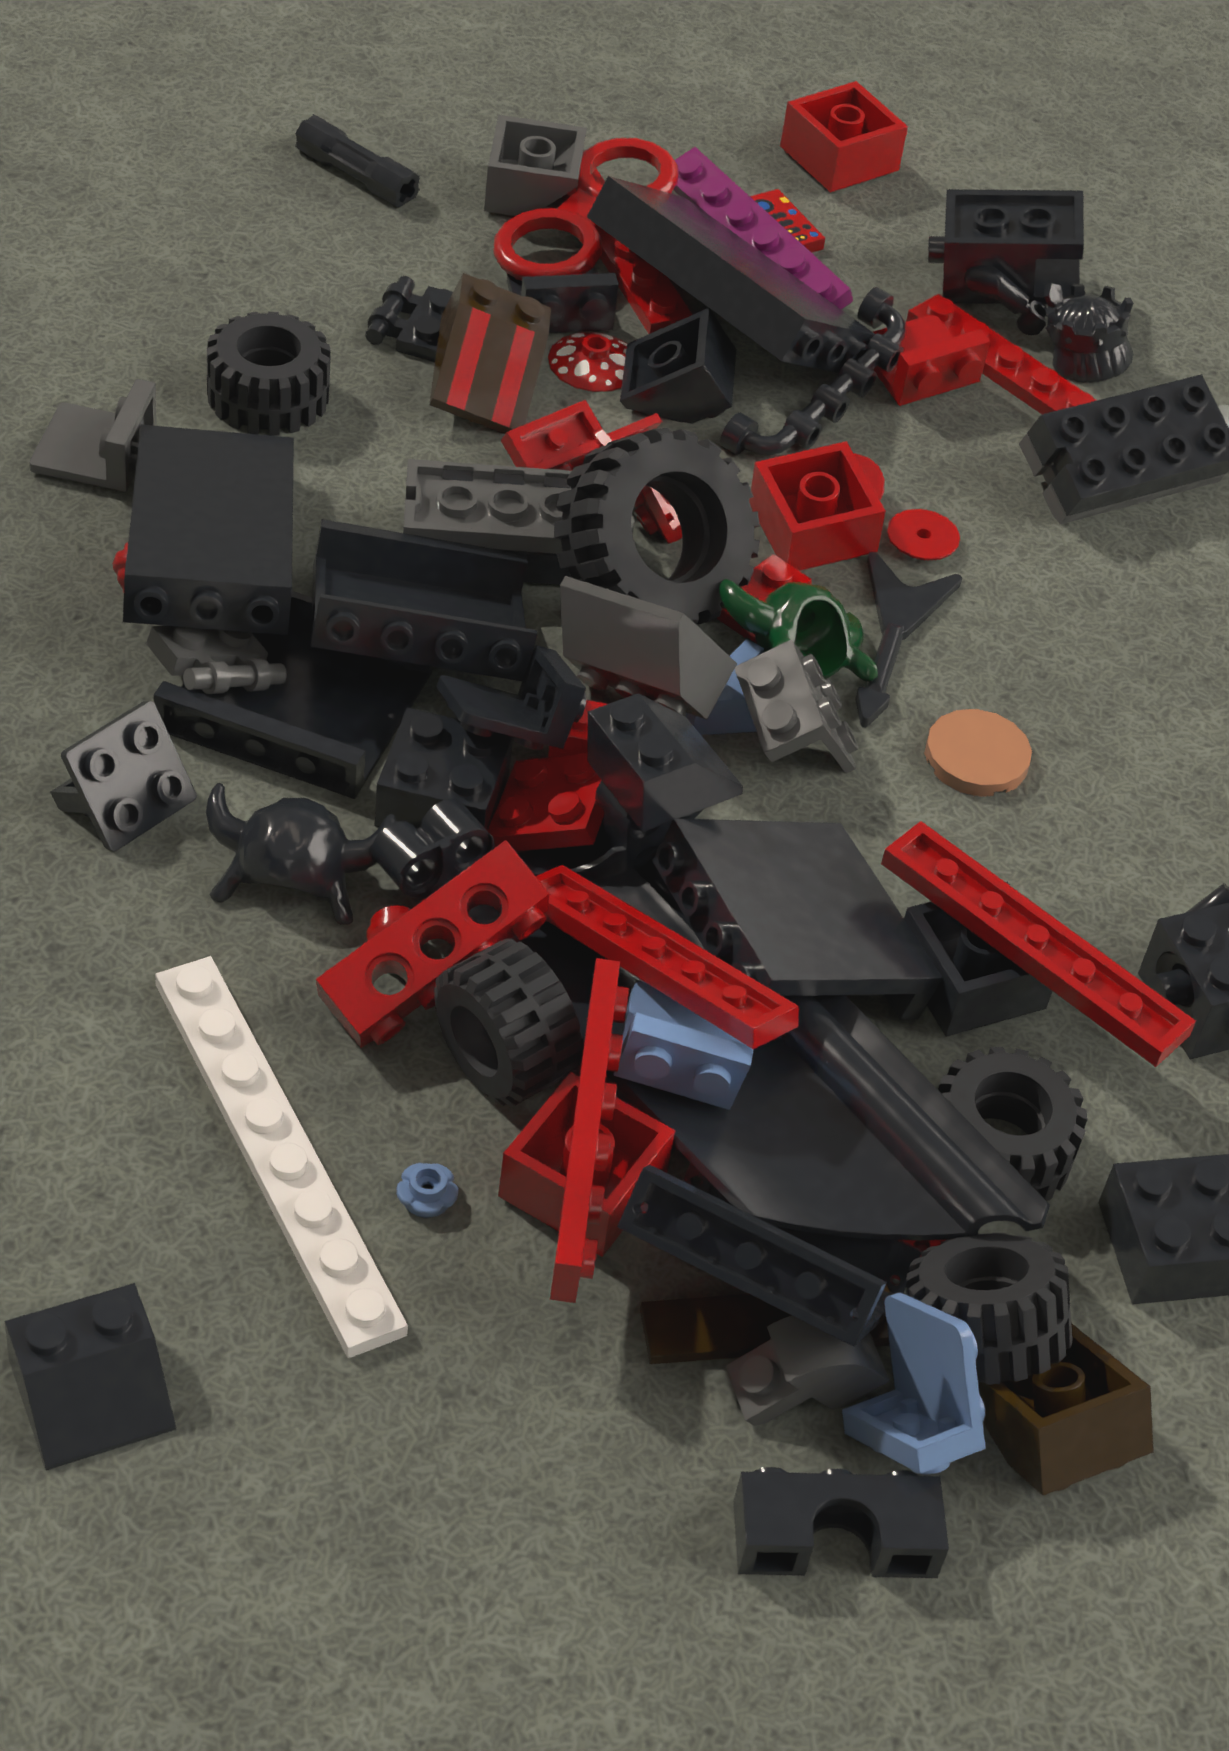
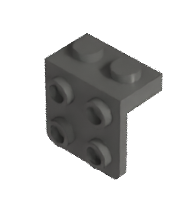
[735,639,858,773]

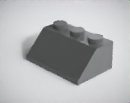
[560,576,737,719]

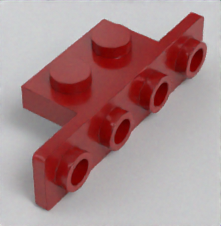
[501,399,662,471]

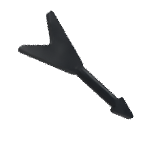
[856,552,962,728]

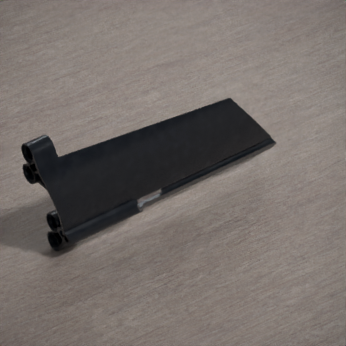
[371,781,1050,1241]

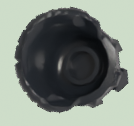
[1044,283,1134,383]

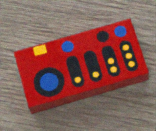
[750,189,826,253]

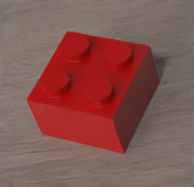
[780,81,908,193]
[749,441,886,571]
[498,1072,675,1257]

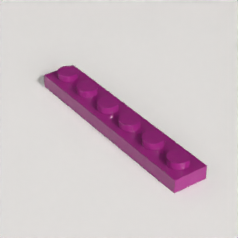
[673,147,853,309]

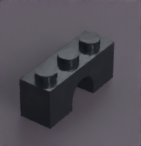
[733,1467,949,1578]

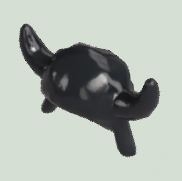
[206,783,397,925]

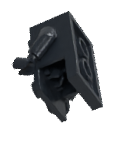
[928,189,1084,335]
[1138,883,1229,1060]

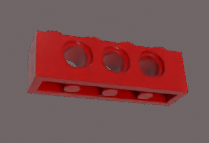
[316,840,550,1048]

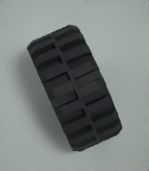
[554,428,760,625]

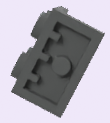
[29,379,157,492]

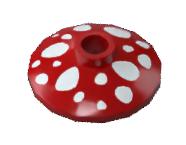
[548,332,628,392]

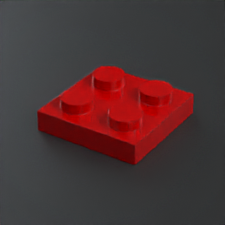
[488,753,604,851]

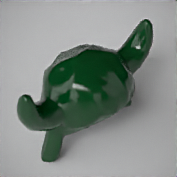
[719,579,878,682]

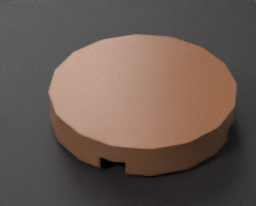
[924,709,1032,797]

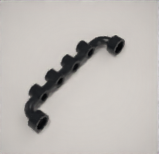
[720,287,906,456]

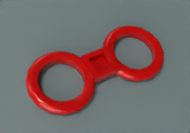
[493,138,678,281]

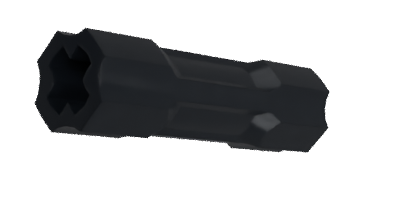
[295,114,420,208]

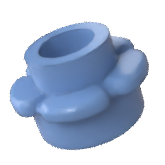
[396,1163,458,1218]

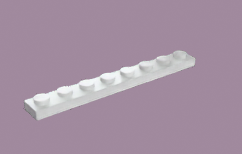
[155,956,408,1358]

